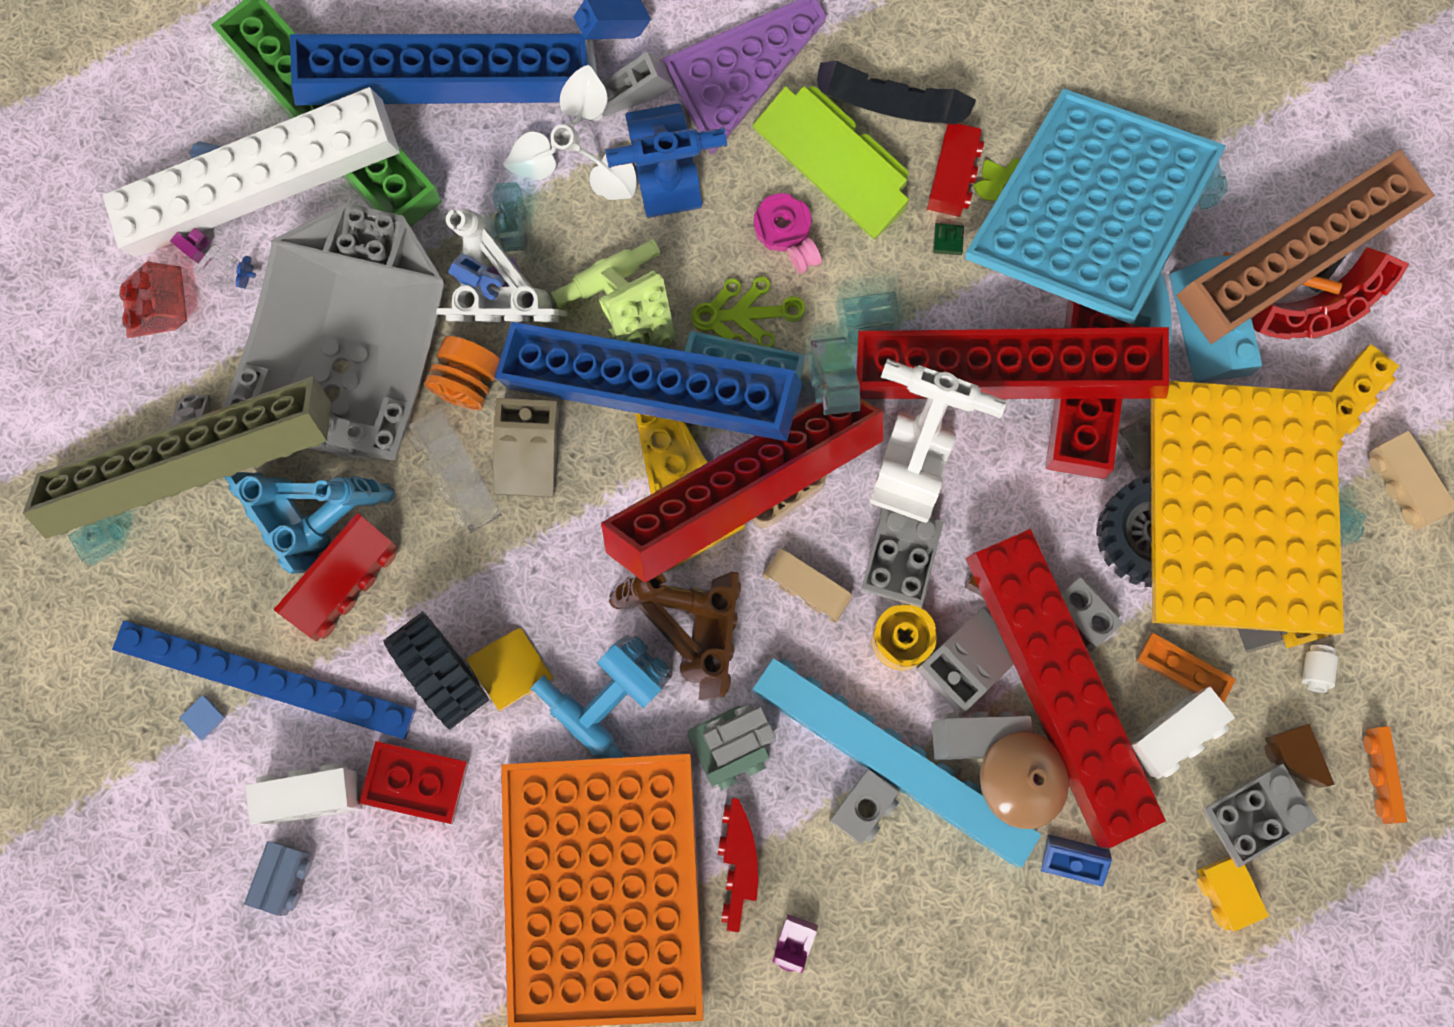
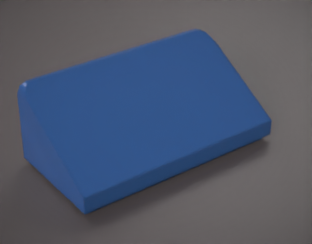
[1041,834,1112,887]

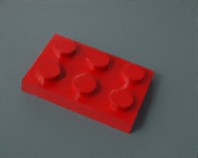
[359,741,469,825]

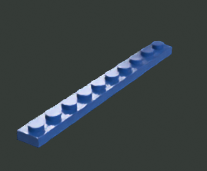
[112,620,416,740]

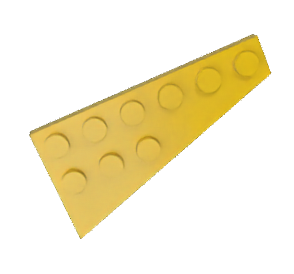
[635,413,745,573]

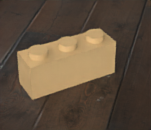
[1367,430,1454,530]

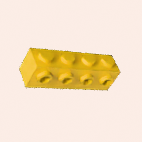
[1328,344,1400,451]

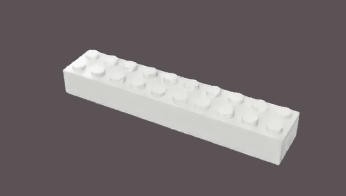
[102,87,400,257]

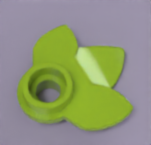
[973,158,1020,201]

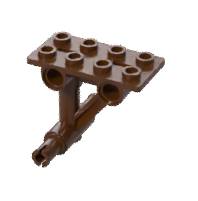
[609,571,741,701]

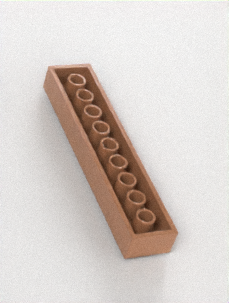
[1176,149,1435,344]

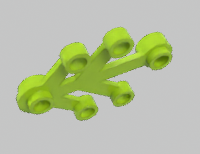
[691,276,805,348]

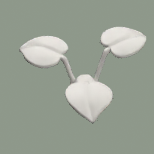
[503,65,637,200]

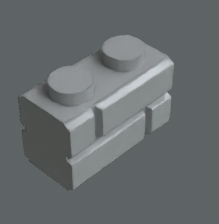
[703,704,776,769]

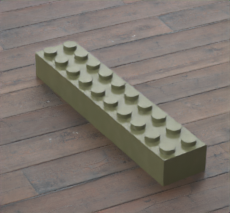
[23,376,332,539]

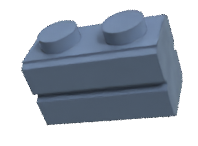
[244,841,311,916]

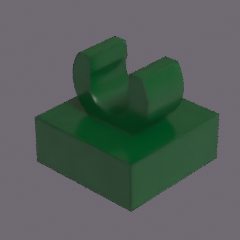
[933,223,964,256]

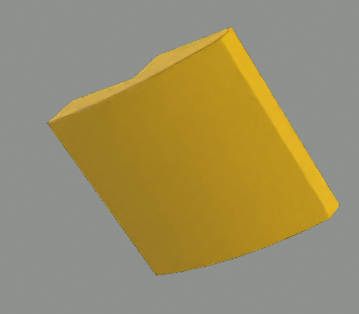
[466,628,554,712]

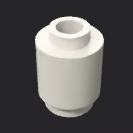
[1302,645,1339,693]

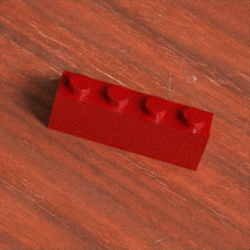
[273,513,398,642]

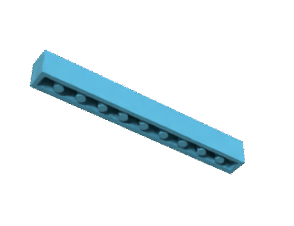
[752,658,1041,868]

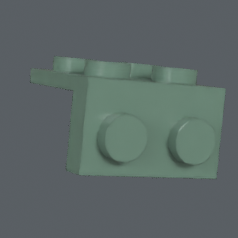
[687,706,770,790]

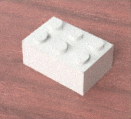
[1129,687,1235,780]
[246,763,362,826]

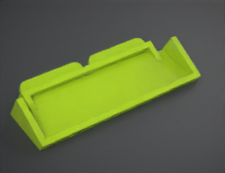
[753,86,909,240]

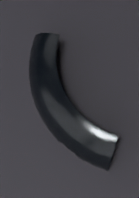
[817,61,976,125]

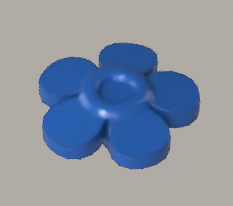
[235,256,256,289]

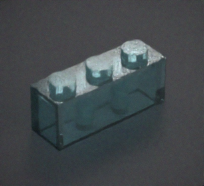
[806,337,860,415]

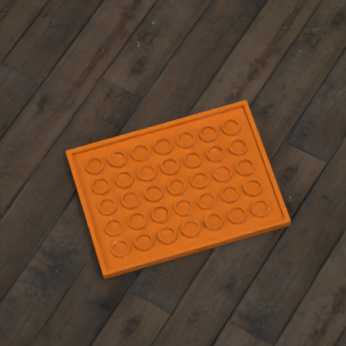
[501,754,704,1027]

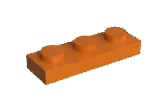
[1136,633,1236,703]
[1363,726,1407,824]

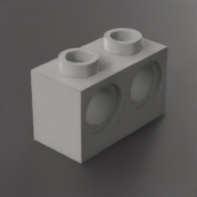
[1061,577,1123,651]

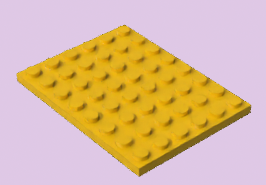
[1151,381,1344,635]

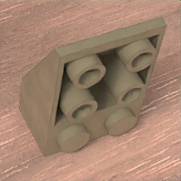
[493,398,560,498]

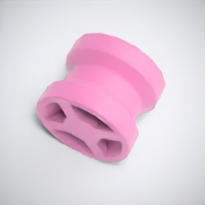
[787,238,822,274]

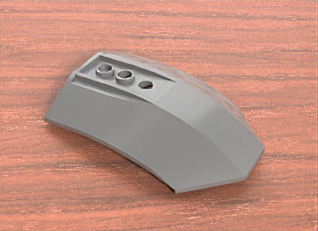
[223,203,444,460]

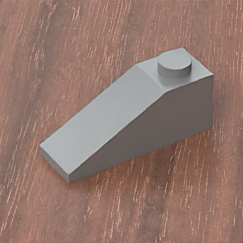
[589,51,674,121]

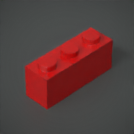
[926,124,984,217]

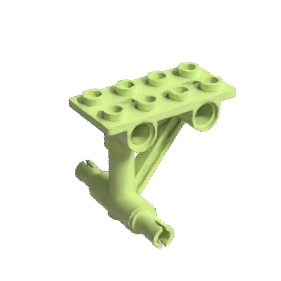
[550,239,676,348]

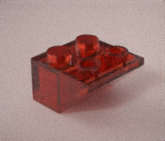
[119,261,187,338]

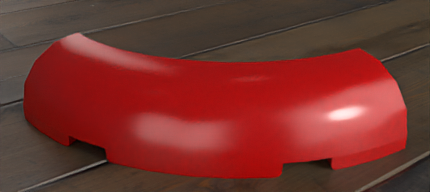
[1251,247,1409,340]

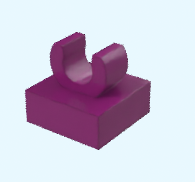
[170,228,211,266]

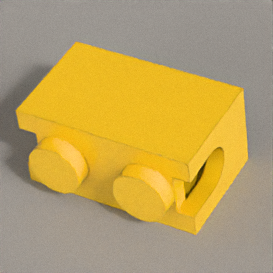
[1197,856,1269,932]

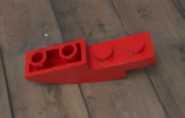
[718,798,758,933]

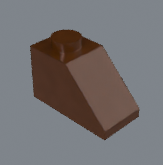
[1264,724,1335,788]

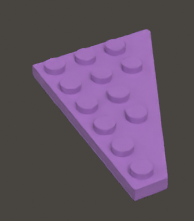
[663,0,826,155]

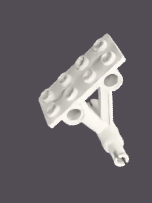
[437,209,567,323]
[870,359,1007,523]

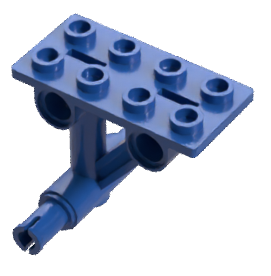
[605,103,727,218]

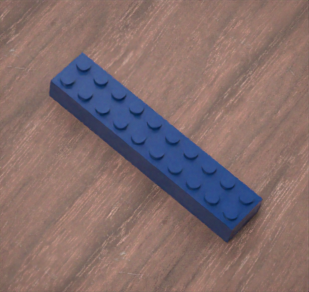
[290,34,588,105]
[495,322,802,441]

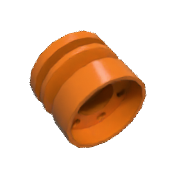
[424,336,500,410]

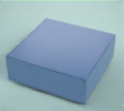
[179,695,226,740]

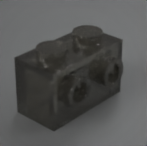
[1117,409,1151,480]

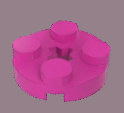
[753,193,811,252]

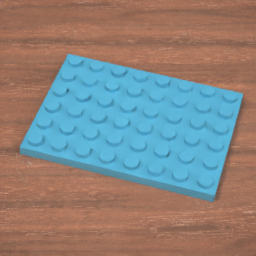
[965,88,1226,325]

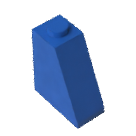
[573,0,651,40]

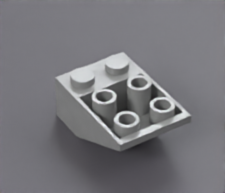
[861,508,944,608]
[916,607,1014,714]
[1202,764,1318,868]

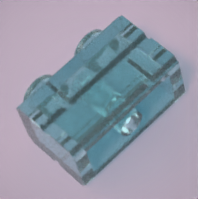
[835,291,901,344]

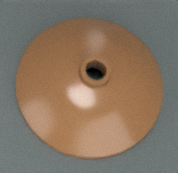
[980,732,1069,829]

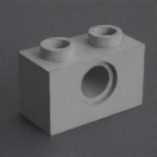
[829,769,899,845]

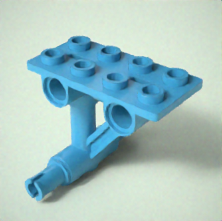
[224,472,394,574]
[530,634,671,759]

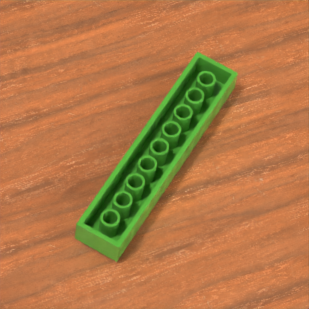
[211,0,442,227]

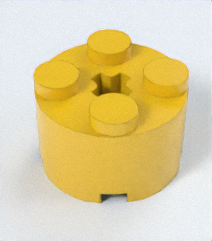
[871,605,937,671]

